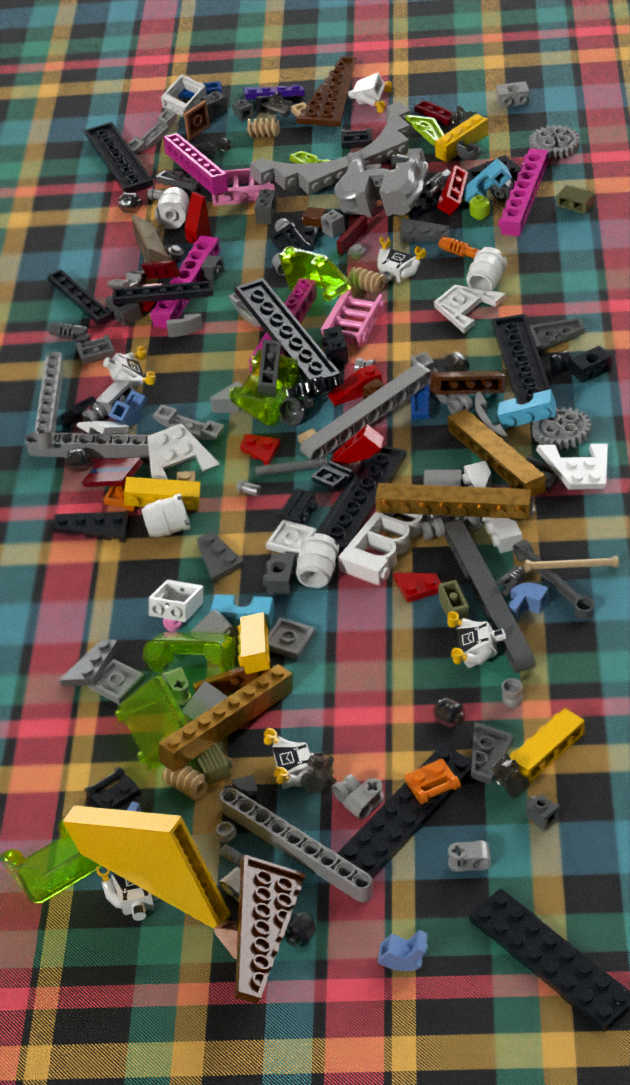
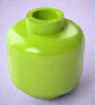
[469,195,490,220]

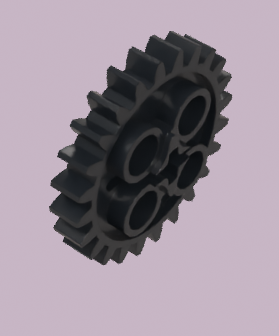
[286,376,344,398]

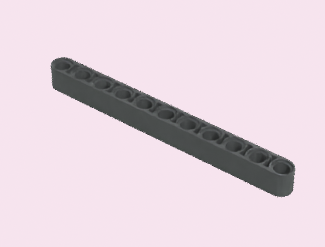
[444,519,536,673]

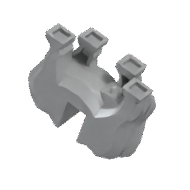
[334,148,429,217]

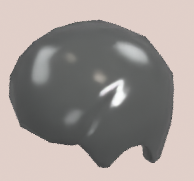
[456,140,480,160]
[278,397,305,426]

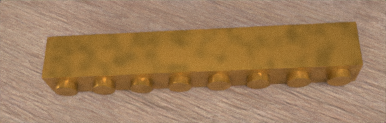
[447,409,546,497]
[375,483,531,519]
[159,664,293,772]

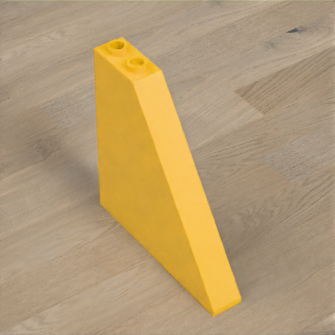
[63,806,231,929]

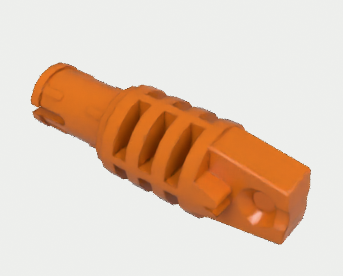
[438,237,480,259]

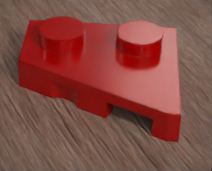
[240,434,280,466]
[393,573,441,603]

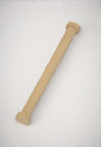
[524,556,619,572]

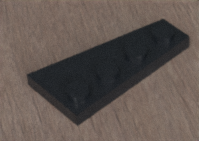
[53,512,129,543]

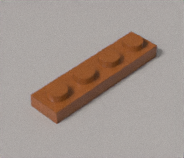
[193,659,273,694]

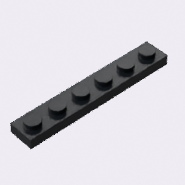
[47,269,113,325]
[112,280,214,305]

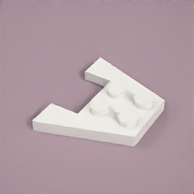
[434,285,506,334]
[147,424,220,480]
[536,444,608,490]

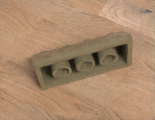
[131,214,172,262]

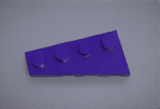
[243,85,305,100]

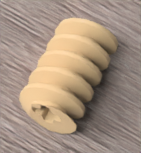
[247,118,280,138]
[348,267,386,294]
[162,765,208,800]

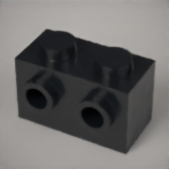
[321,326,349,366]

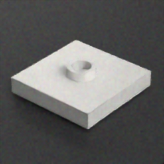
[266,519,317,558]

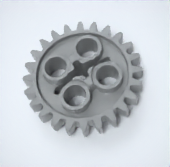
[529,124,580,159]
[532,407,592,450]

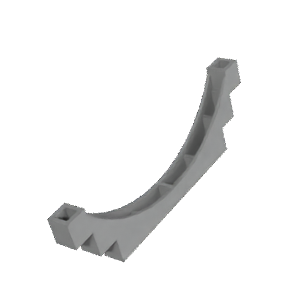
[250,101,410,195]

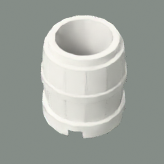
[155,187,189,229]
[466,247,508,291]
[142,493,191,538]
[296,533,339,588]

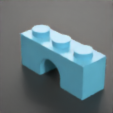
[463,158,512,203]
[498,389,556,429]
[210,594,275,628]

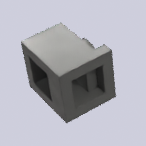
[232,99,254,122]
[201,255,225,281]
[526,793,560,831]

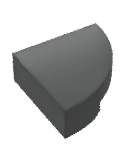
[232,774,258,796]

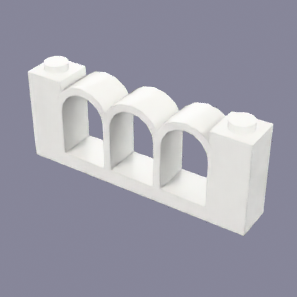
[338,512,437,586]

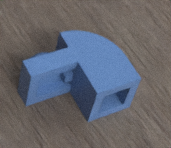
[108,390,148,427]
[508,583,548,622]
[378,930,428,971]

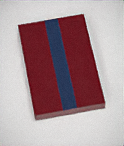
[81,458,143,487]

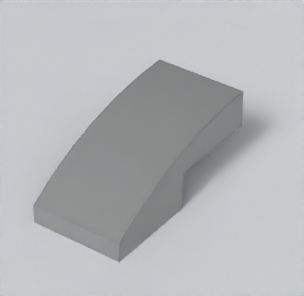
[167,313,203,337]

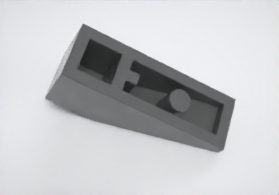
[258,339,281,398]

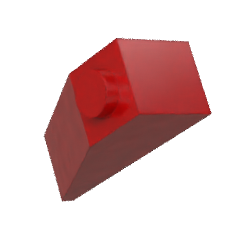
[437,165,468,216]
[185,192,211,244]
[327,364,382,406]
[331,424,384,465]

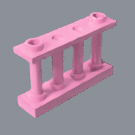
[212,168,275,206]
[321,288,385,349]

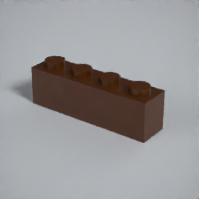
[430,371,506,395]

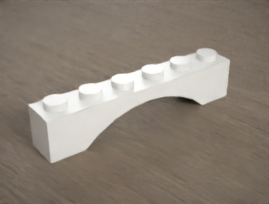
[462,461,522,553]

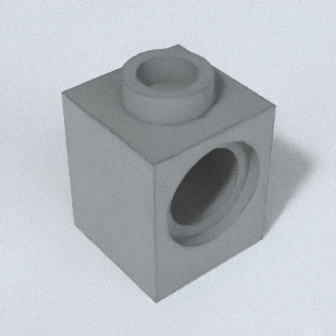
[321,210,345,239]

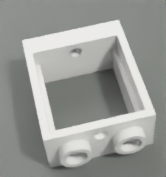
[161,74,207,117]
[149,580,203,622]

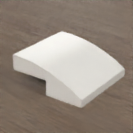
[77,421,129,434]

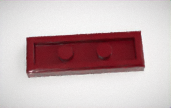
[414,100,458,125]
[336,215,368,255]
[141,260,181,279]

